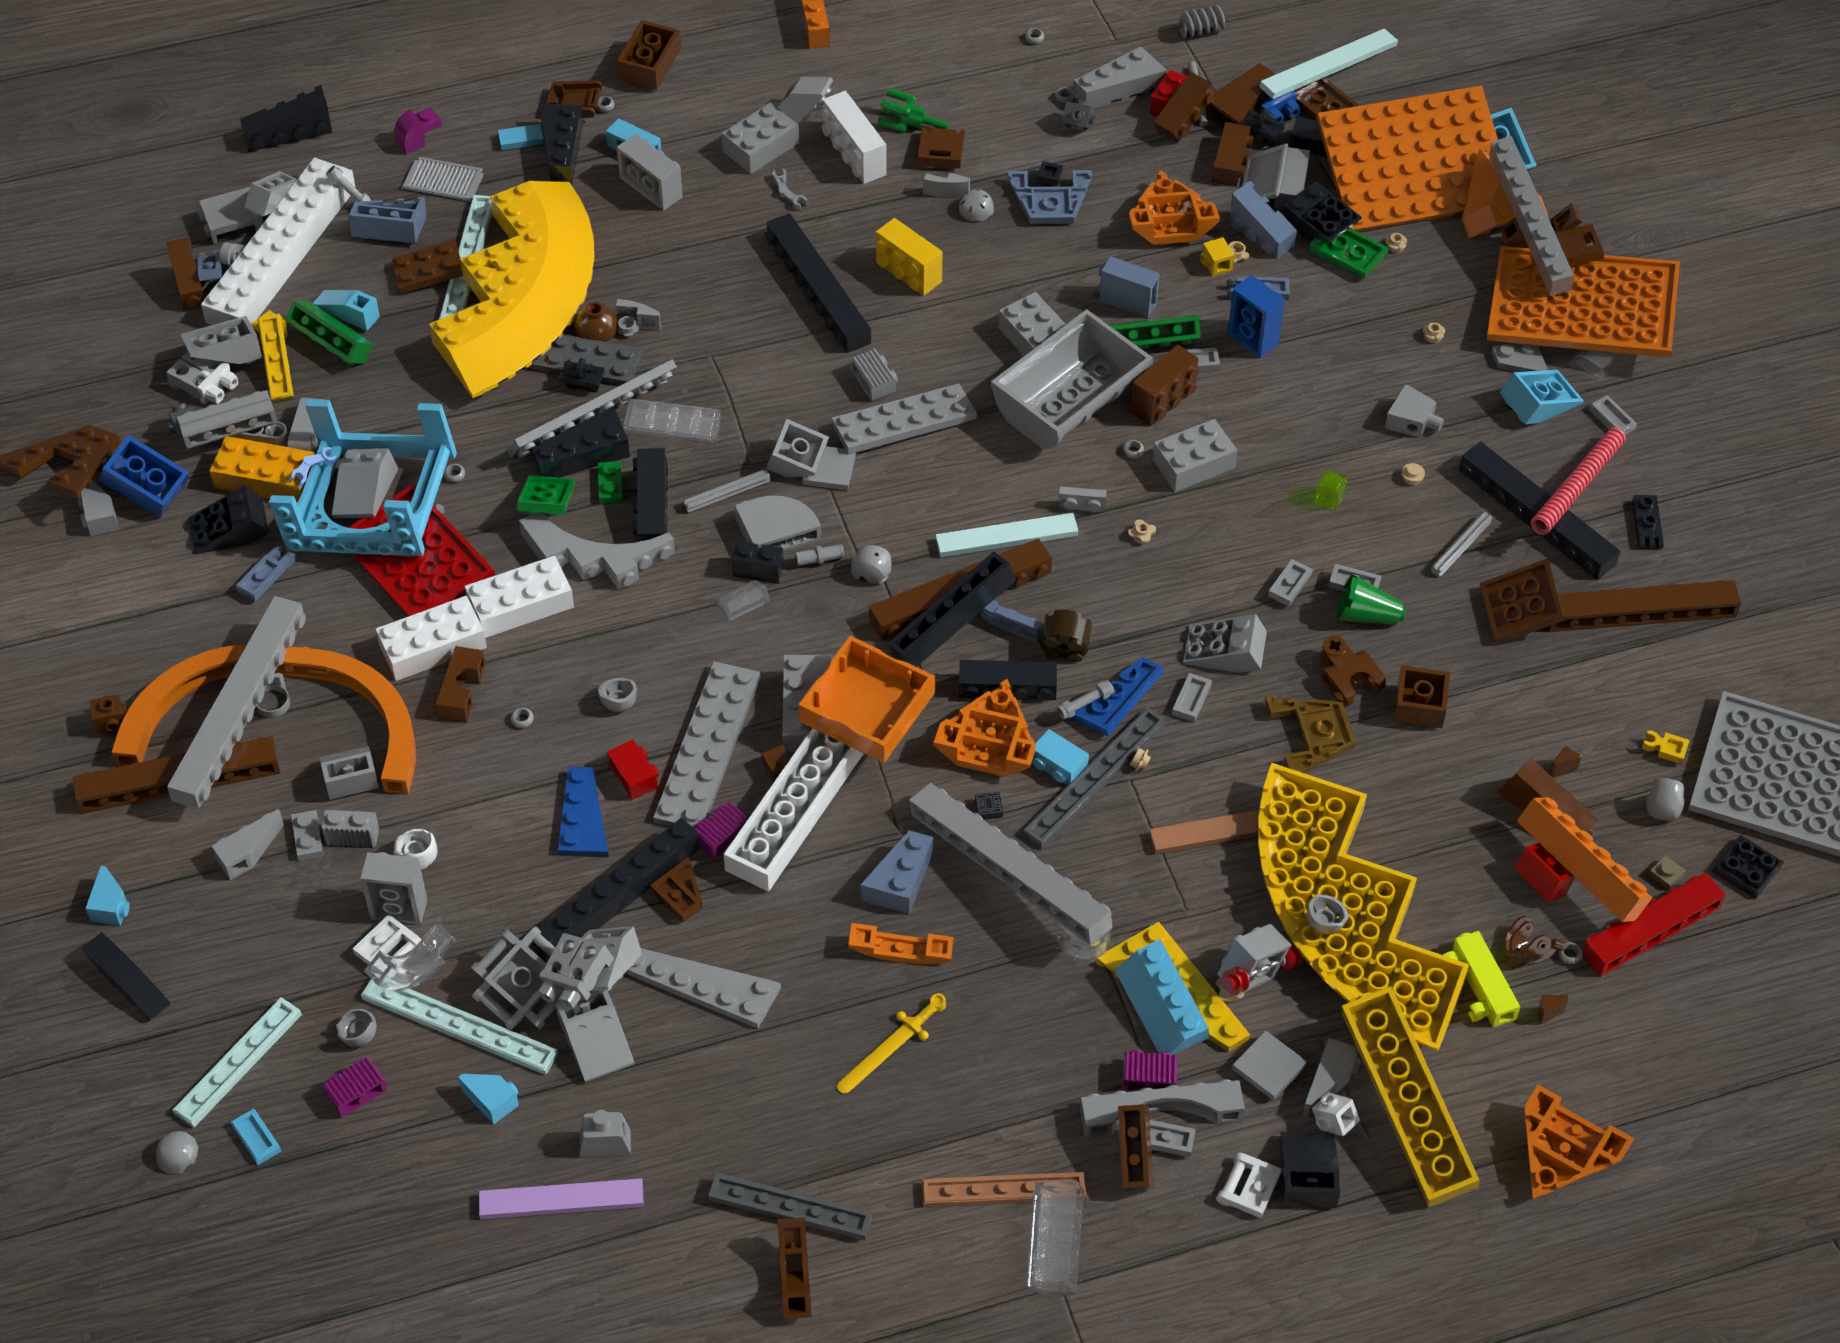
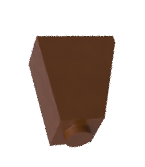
[166,237,205,310]

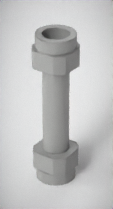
[326,165,372,202]
[1057,680,1114,720]

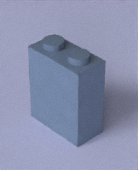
[1097,256,1160,318]

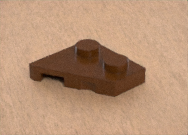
[650,857,703,923]

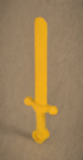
[837,993,946,1093]

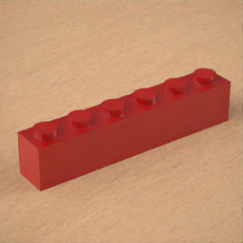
[1582,873,1726,977]

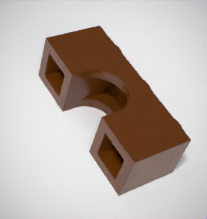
[433,646,486,723]

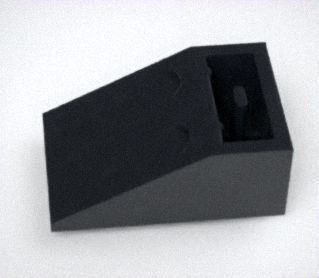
[1284,181,1362,243]
[189,484,269,554]
[1280,1132,1340,1208]

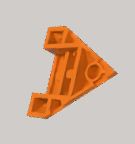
[1461,148,1549,239]
[1129,170,1220,245]
[933,679,1036,777]
[1524,1085,1634,1200]

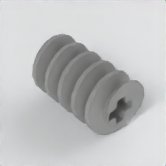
[1179,5,1225,39]

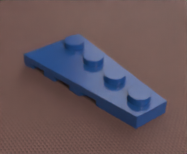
[1070,657,1163,736]
[558,767,609,857]

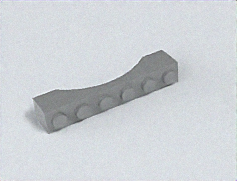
[1080,1079,1245,1138]

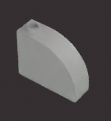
[735,496,821,552]

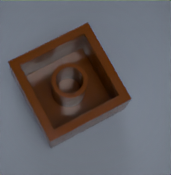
[1393,665,1450,728]

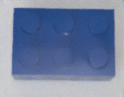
[1227,275,1285,358]
[100,435,189,518]

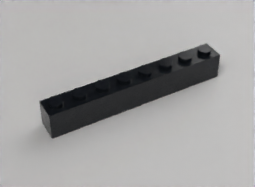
[765,213,871,353]
[1459,441,1621,580]
[529,817,700,964]

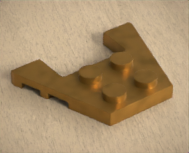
[1265,695,1356,773]

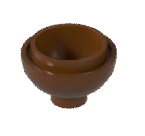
[574,302,618,342]

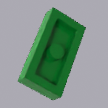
[598,461,623,504]

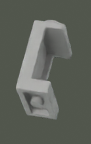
[198,187,263,244]

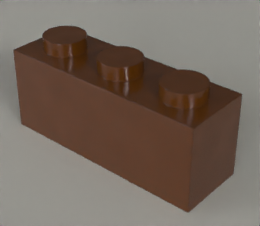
[1154,72,1215,143]
[1212,122,1253,187]
[1118,1104,1154,1190]

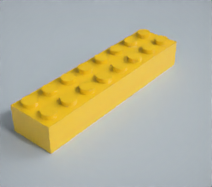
[1342,986,1479,1208]

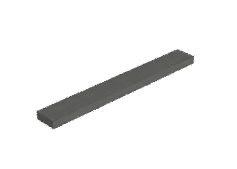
[1022,707,1167,849]

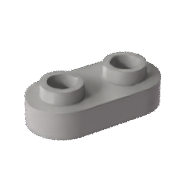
[220,242,245,266]

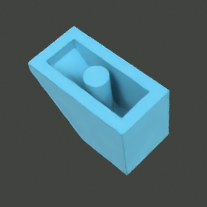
[86,866,129,926]
[458,1074,519,1124]

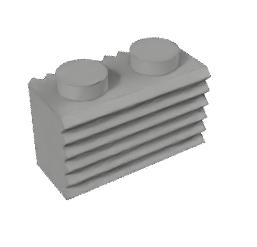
[851,348,898,401]
[322,810,379,848]

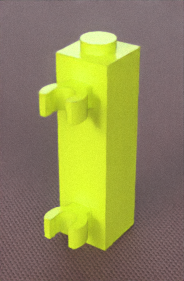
[1443,931,1520,1027]

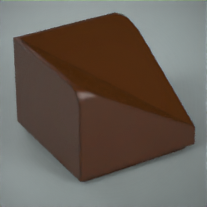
[761,744,790,781]

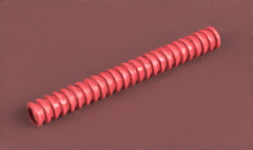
[1531,427,1626,535]

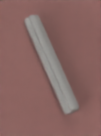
[683,469,770,512]
[1431,512,1492,577]

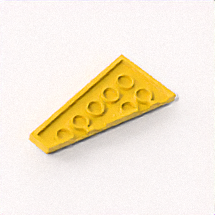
[1095,922,1250,1052]

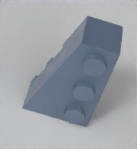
[1229,181,1297,259]
[349,196,427,244]
[861,830,933,915]

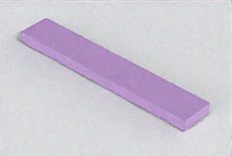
[479,1178,644,1220]

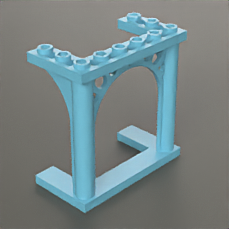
[269,399,457,556]

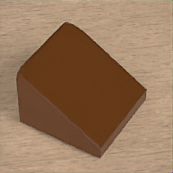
[1549,746,1581,778]
[1538,995,1568,1024]

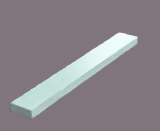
[1259,29,1398,99]
[439,195,492,319]
[361,975,558,1075]

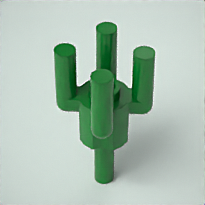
[877,88,949,132]

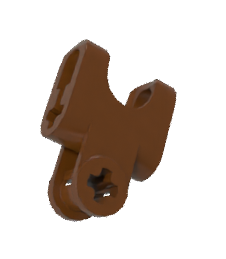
[1320,635,1386,708]

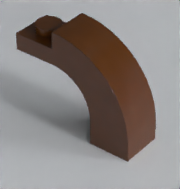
[1500,203,1583,248]
[777,1217,812,1319]

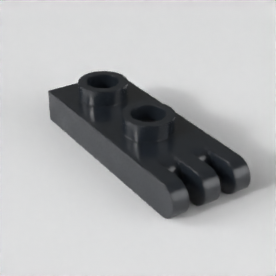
[1632,495,1664,549]

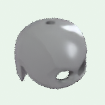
[851,545,892,584]
[1646,778,1684,821]

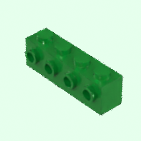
[285,300,374,365]
[1108,314,1201,349]

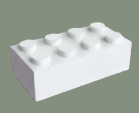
[821,91,886,184]
[465,556,574,638]
[376,596,487,681]

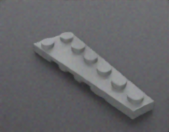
[625,948,781,1029]

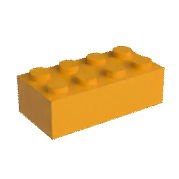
[210,436,315,503]

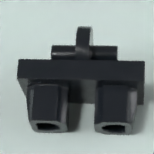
[1241,109,1285,146]
[559,358,605,393]

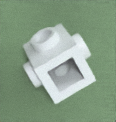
[1312,1093,1360,1136]

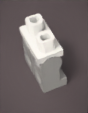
[166,352,238,405]

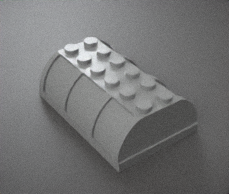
[991,309,1153,449]

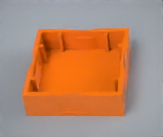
[798,636,935,763]

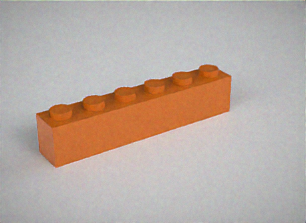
[1517,797,1652,922]

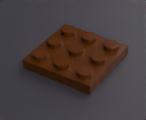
[1480,559,1566,644]

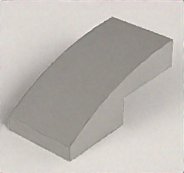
[923,173,970,198]
[616,299,661,331]

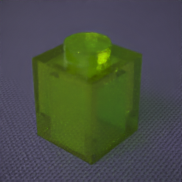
[1314,469,1348,511]

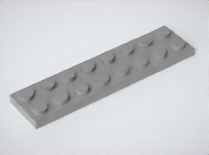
[507,359,677,458]
[653,662,761,828]

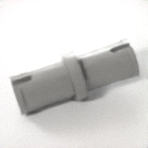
[795,544,844,566]

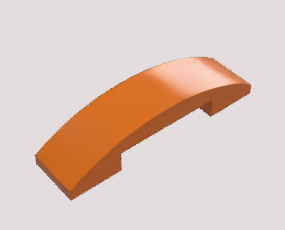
[848,923,954,964]

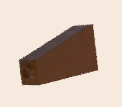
[1206,63,1275,128]
[1498,758,1598,835]

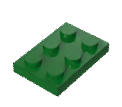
[1309,228,1389,280]
[517,475,575,516]

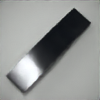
[81,932,171,1022]

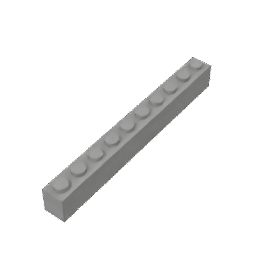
[167,596,306,809]
[909,783,1112,946]

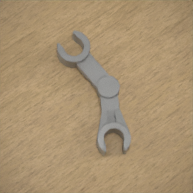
[772,168,807,211]

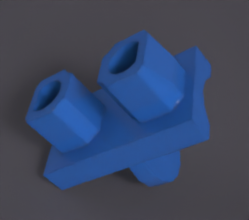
[1262,91,1300,122]

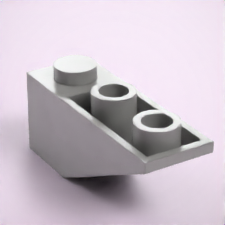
[77,480,119,536]
[211,809,284,880]

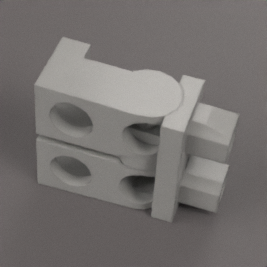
[538,933,614,1009]

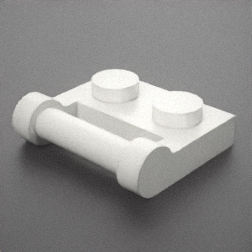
[353,914,423,979]
[1216,1152,1282,1218]

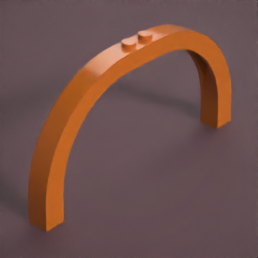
[112,644,416,795]

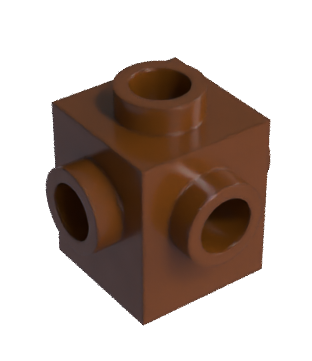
[89,694,128,734]

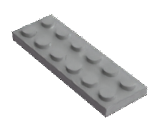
[832,383,977,454]

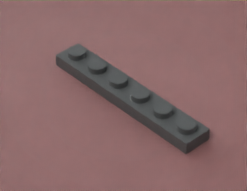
[708,1172,873,1241]

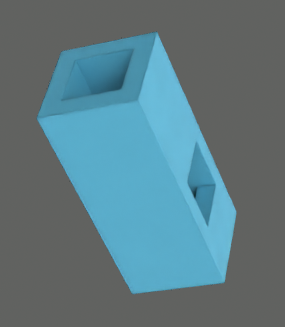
[606,118,661,151]

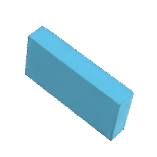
[498,124,544,150]
[231,1108,281,1165]

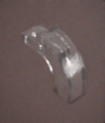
[364,922,456,991]

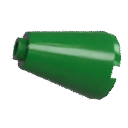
[1336,574,1406,625]

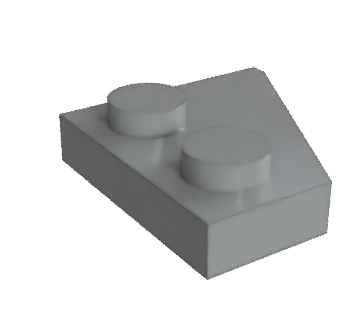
[1491,343,1548,372]

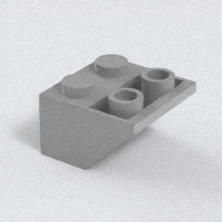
[778,77,833,124]
[320,746,379,800]

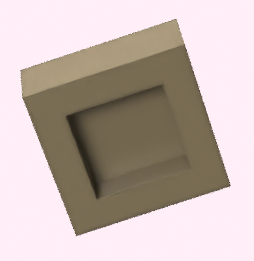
[1648,855,1686,891]

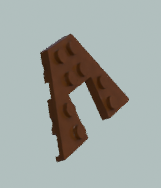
[0,425,121,499]

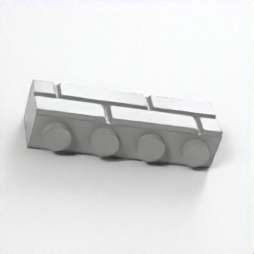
[177,390,277,449]

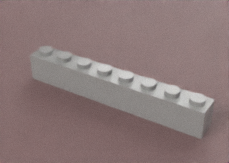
[1489,136,1574,296]

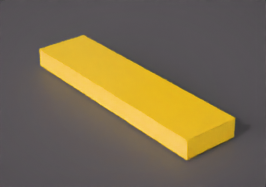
[257,313,294,402]

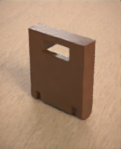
[546,80,603,118]
[918,127,965,169]
[1555,224,1604,267]

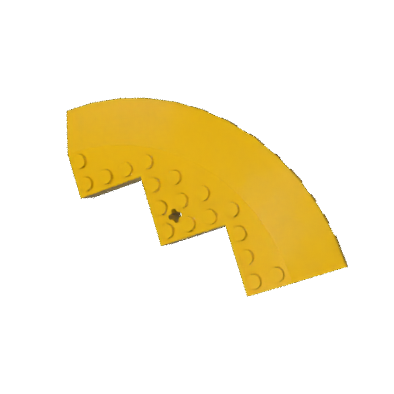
[429,181,595,398]
[1258,763,1469,1051]

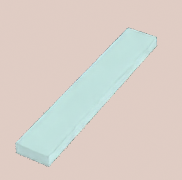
[936,513,1078,558]
[173,997,302,1128]

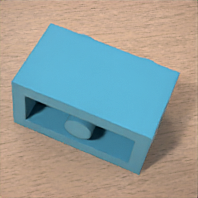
[1031,729,1089,786]

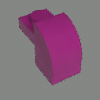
[394,107,442,155]

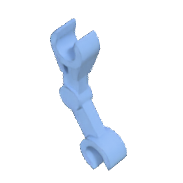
[289,447,337,488]

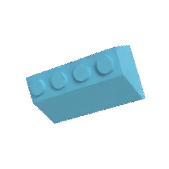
[1115,939,1209,1055]

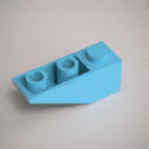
[312,290,380,331]

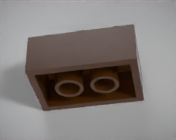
[616,20,681,90]
[1130,345,1199,426]

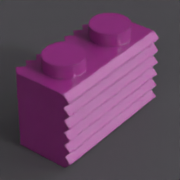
[694,801,749,860]
[1122,1050,1177,1091]
[322,1057,387,1118]

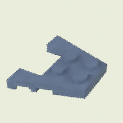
[1008,170,1092,224]

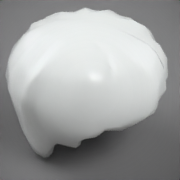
[394,829,438,870]

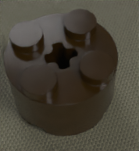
[1040,610,1092,662]

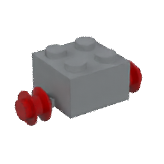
[1217,924,1304,996]

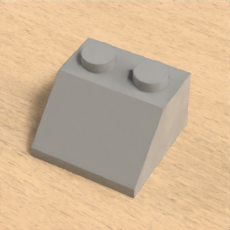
[766,419,829,478]

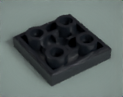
[1712,835,1784,899]

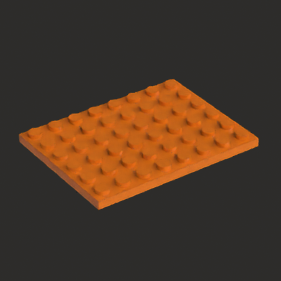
[1316,85,1498,232]
[1487,246,1680,358]

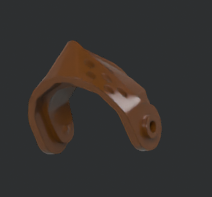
[1503,916,1565,968]

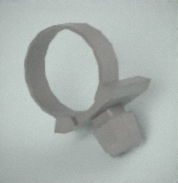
[256,673,290,718]

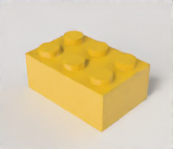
[876,218,943,296]

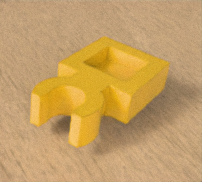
[1642,731,1689,764]

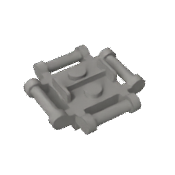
[471,927,562,1031]

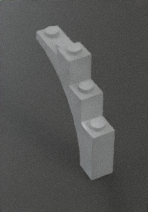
[519,512,675,590]

